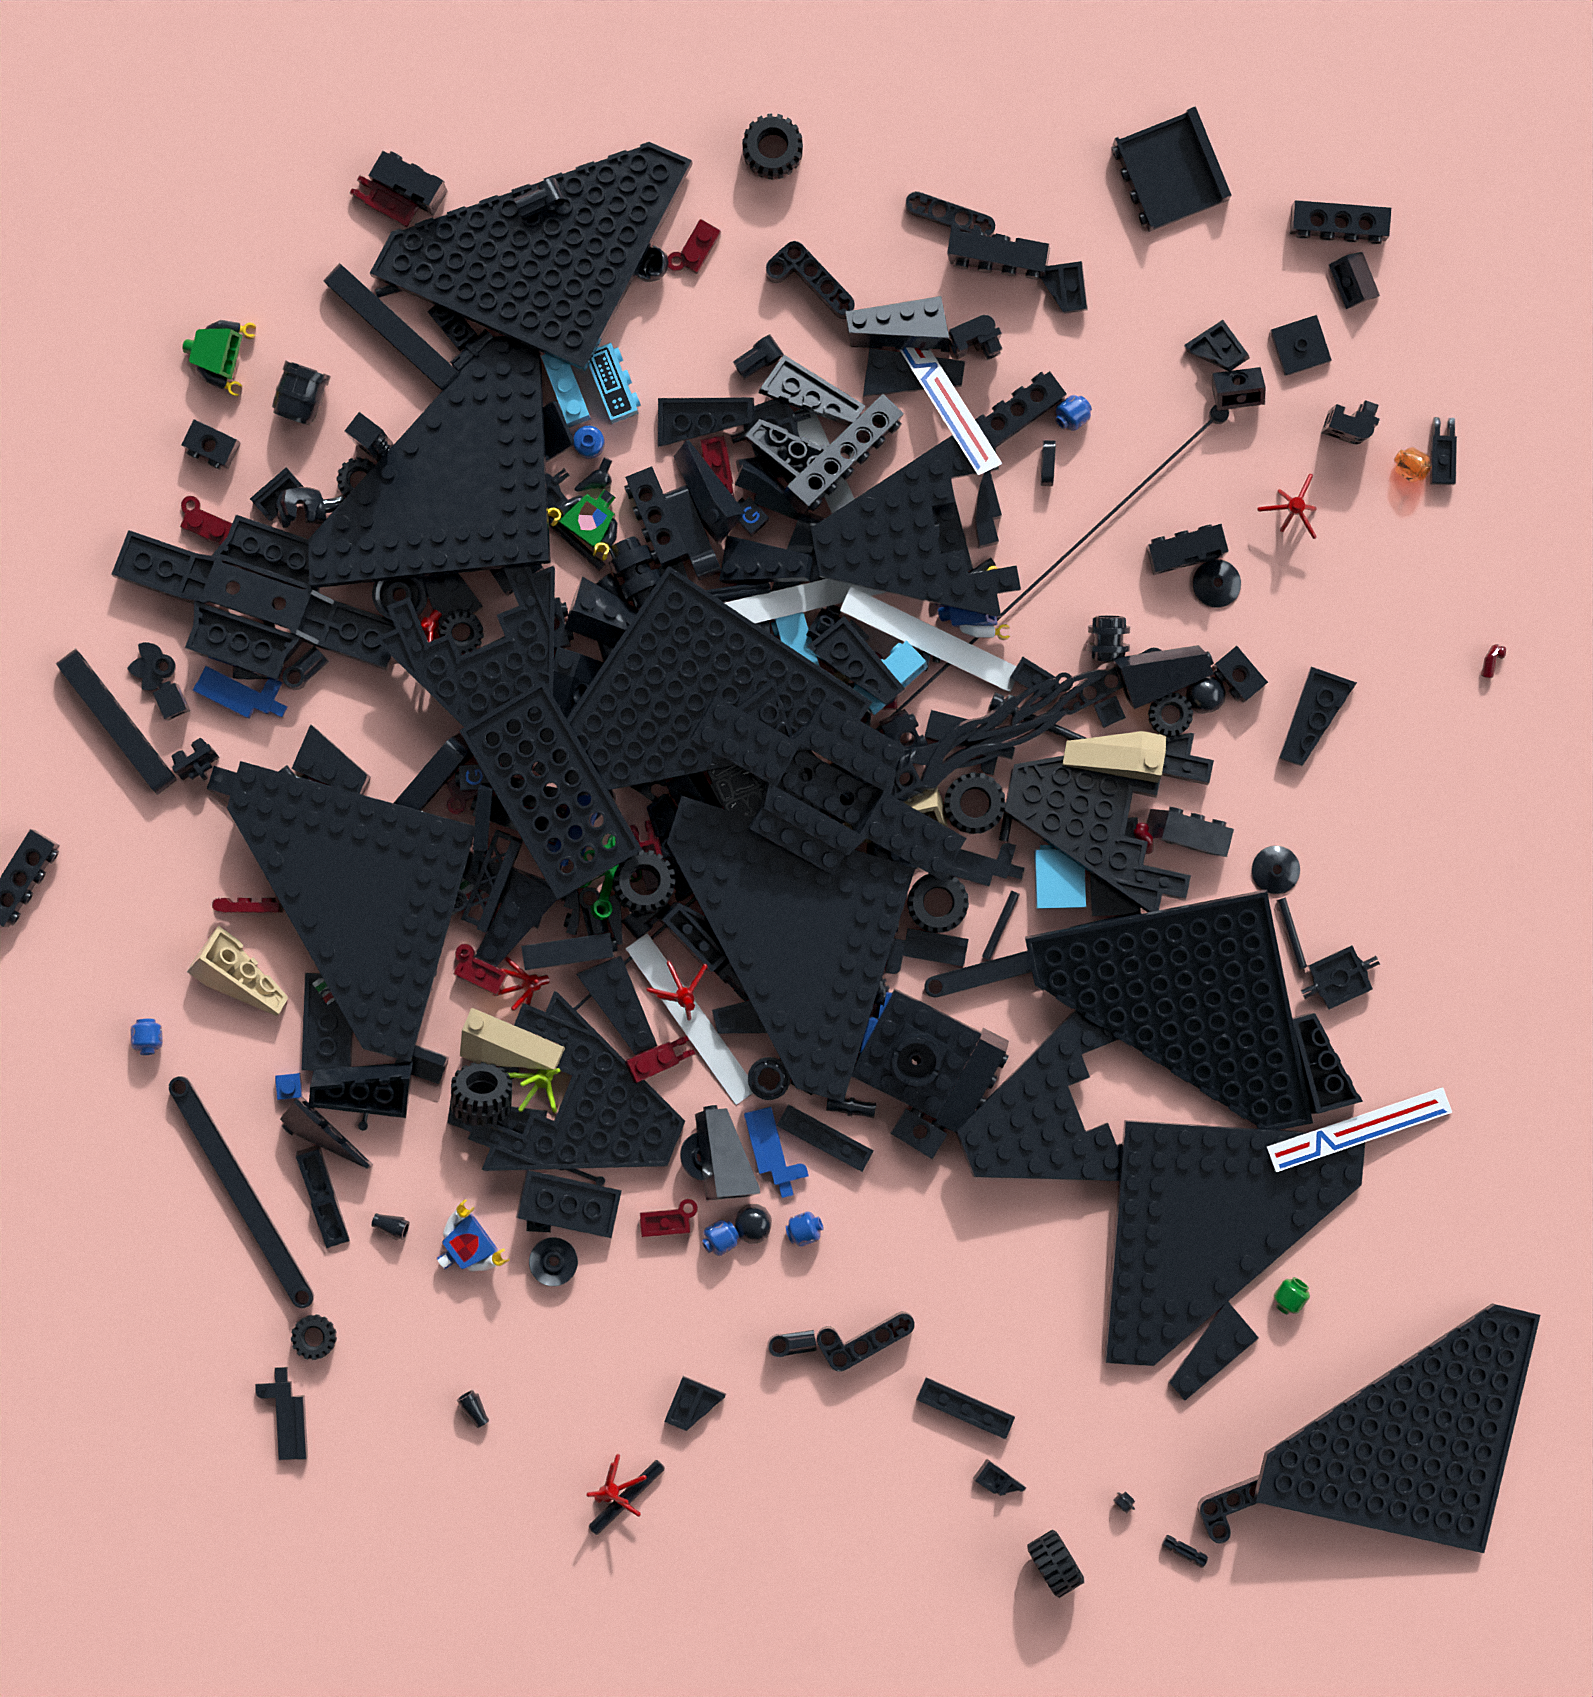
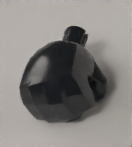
[275,487,345,528]

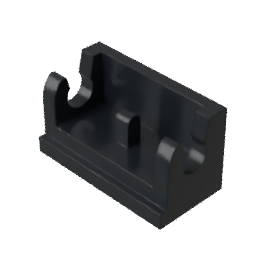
[250,467,304,522]

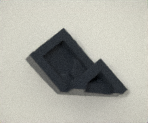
[973,1459,1026,1496]

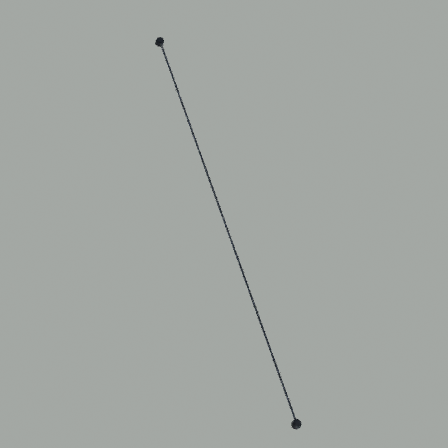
[500,405,1229,1080]

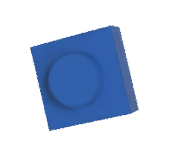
[275,1073,303,1100]

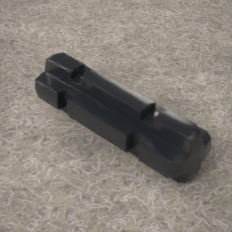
[1162,1535,1208,1568]

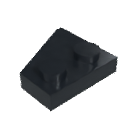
[664,1376,726,1431]

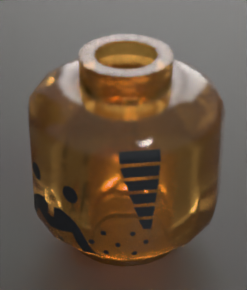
[1394,447,1432,483]

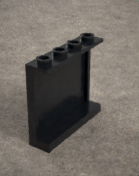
[1111,106,1232,232]

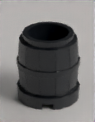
[272,360,331,425]

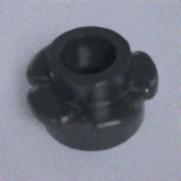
[1113,1491,1135,1514]

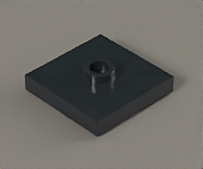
[1270,315,1332,376]

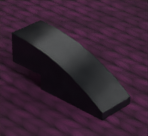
[735,460,801,520]
[975,472,1002,549]

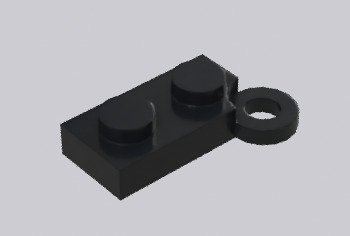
[1009,657,1074,703]

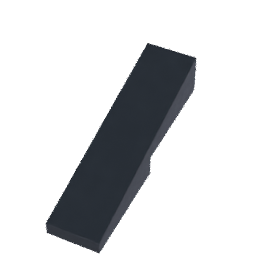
[295,1145,350,1248]

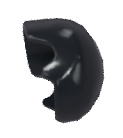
[635,245,669,282]
[1186,676,1226,714]
[735,1204,772,1243]

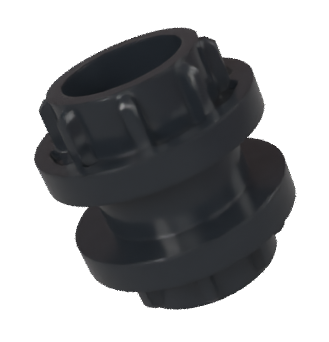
[1087,615,1130,662]
[748,1057,791,1100]

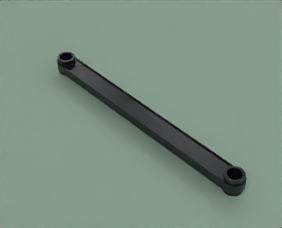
[924,951,1032,998]
[169,1076,314,1308]

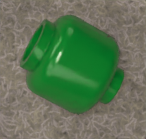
[1273,1277,1310,1315]

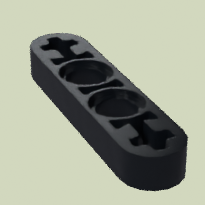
[905,191,996,237]

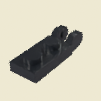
[1430,417,1457,485]

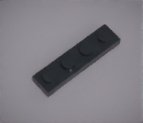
[777,1104,874,1172]
[916,1377,1015,1439]

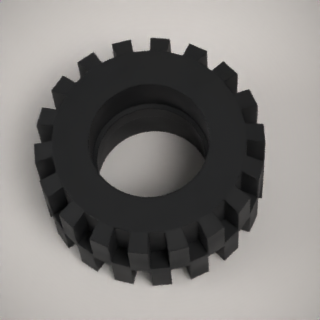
[742,113,803,180]
[944,772,1006,834]
[612,850,675,915]
[907,873,969,933]
[450,1062,512,1127]
[1027,1529,1085,1598]

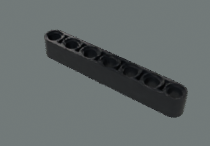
[323,263,460,391]
[56,648,177,795]

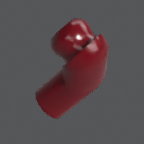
[1481,644,1506,678]
[1133,822,1154,854]

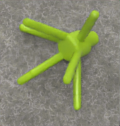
[508,1068,560,1113]

